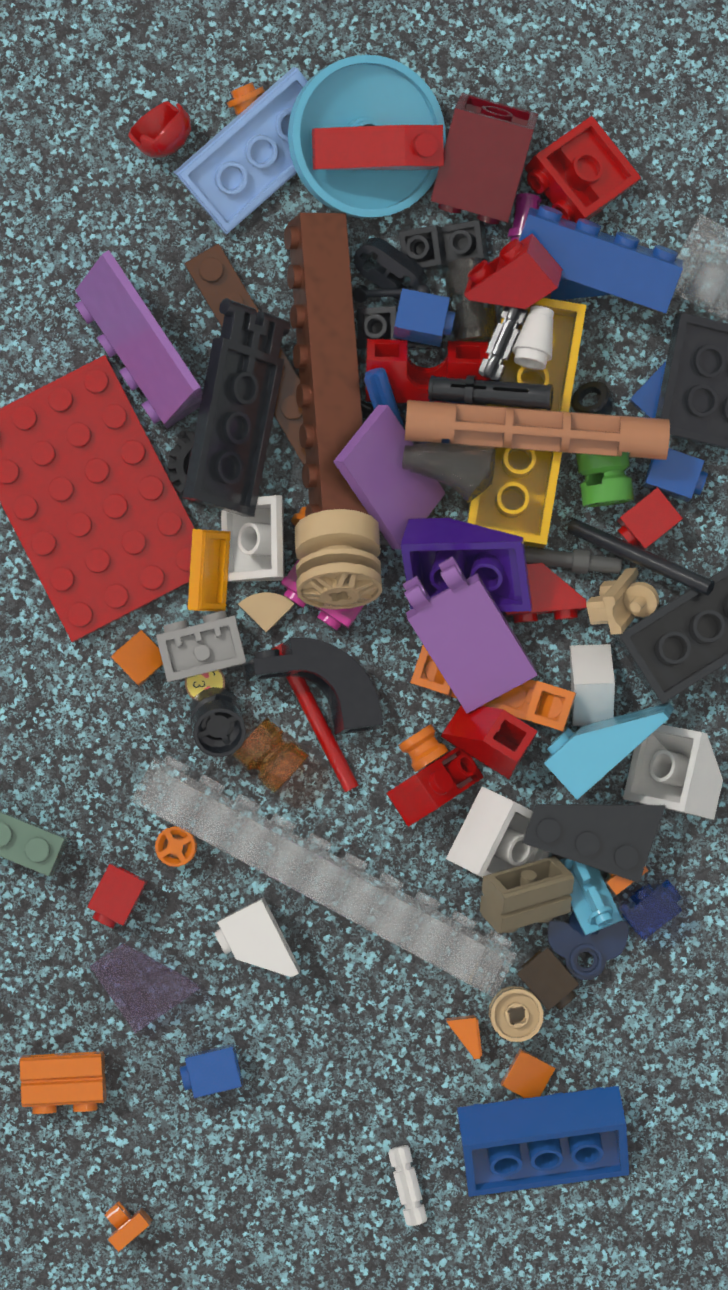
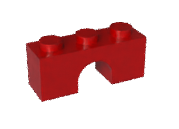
[366,339,489,404]

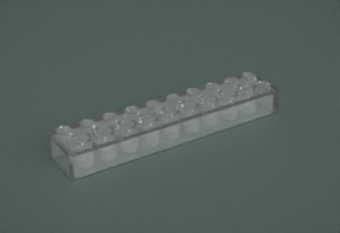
[131,755,517,998]

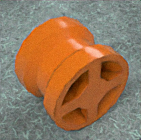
[398,724,449,772]
[155,826,197,867]

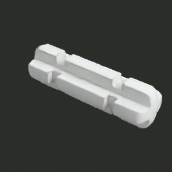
[388,1145,427,1226]

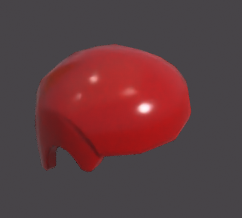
[128,101,191,158]

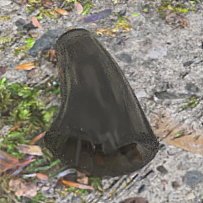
[402,443,496,502]

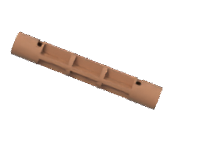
[404,400,670,460]

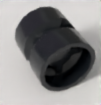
[189,687,246,757]

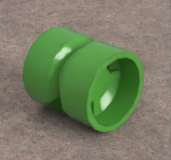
[576,452,634,507]

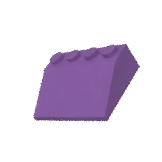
[75,250,203,429]

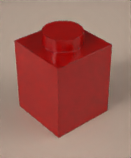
[617,487,683,550]
[87,863,148,929]

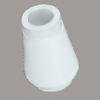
[512,306,554,370]

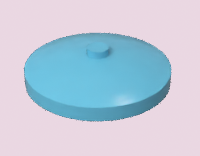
[288,55,446,219]

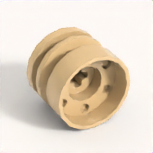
[295,509,382,610]

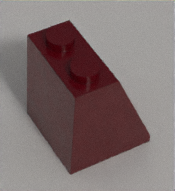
[430,93,539,224]

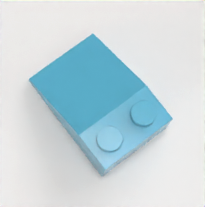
[544,703,674,800]

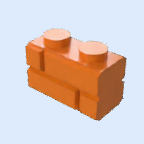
[19,1051,107,1114]

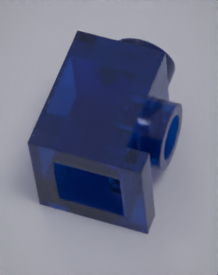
[616,880,682,940]

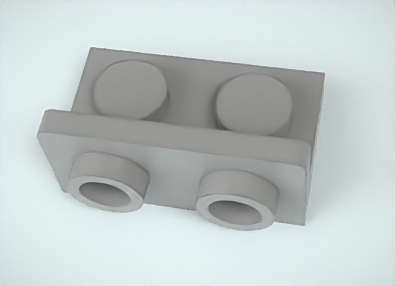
[156,611,247,683]

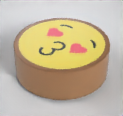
[185,670,226,699]

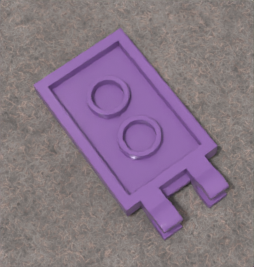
[403,556,538,713]

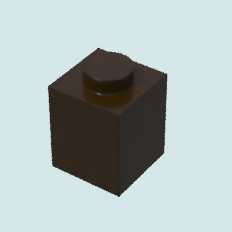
[515,945,579,1011]

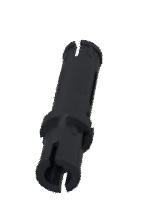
[428,375,554,410]

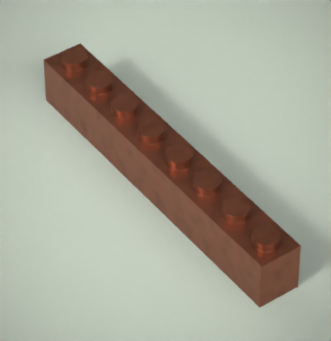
[284,213,369,517]

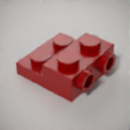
[524,116,641,223]

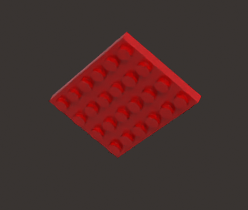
[0,355,195,643]

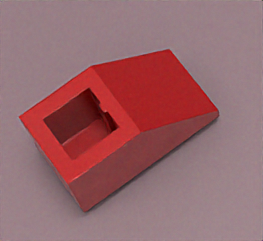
[464,233,563,309]
[504,563,587,624]
[441,705,538,779]
[386,747,484,827]

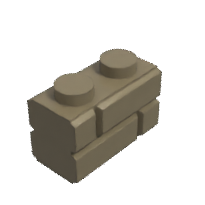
[480,856,574,933]

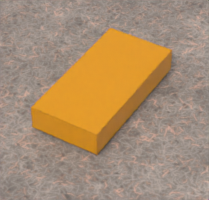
[188,529,231,612]

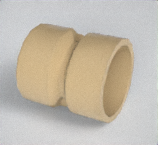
[488,986,544,1042]

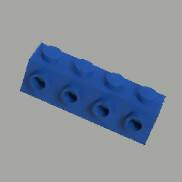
[519,205,683,313]

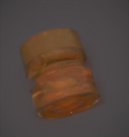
[233,717,309,794]

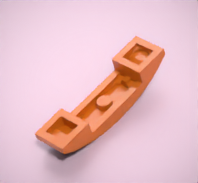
[410,645,576,732]

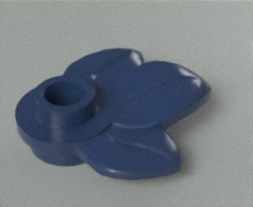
[547,911,629,980]

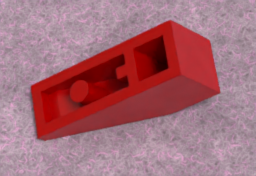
[312,125,444,170]

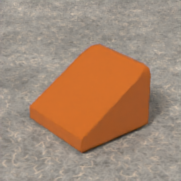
[111,630,163,686]
[445,1015,482,1059]
[500,1048,556,1098]

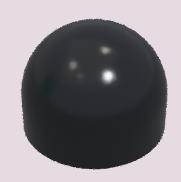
[572,381,614,415]

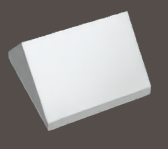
[221,495,285,582]

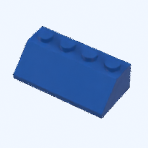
[457,1086,629,1197]

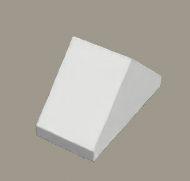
[570,644,615,726]

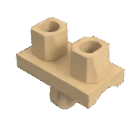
[586,568,659,635]

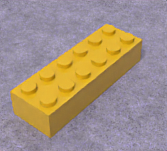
[467,298,586,549]

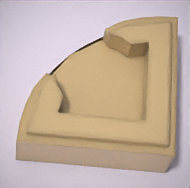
[238,592,295,633]

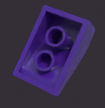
[400,518,532,612]

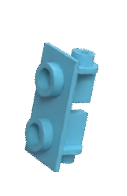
[560,858,622,936]

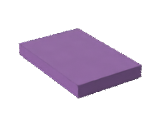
[333,405,445,550]

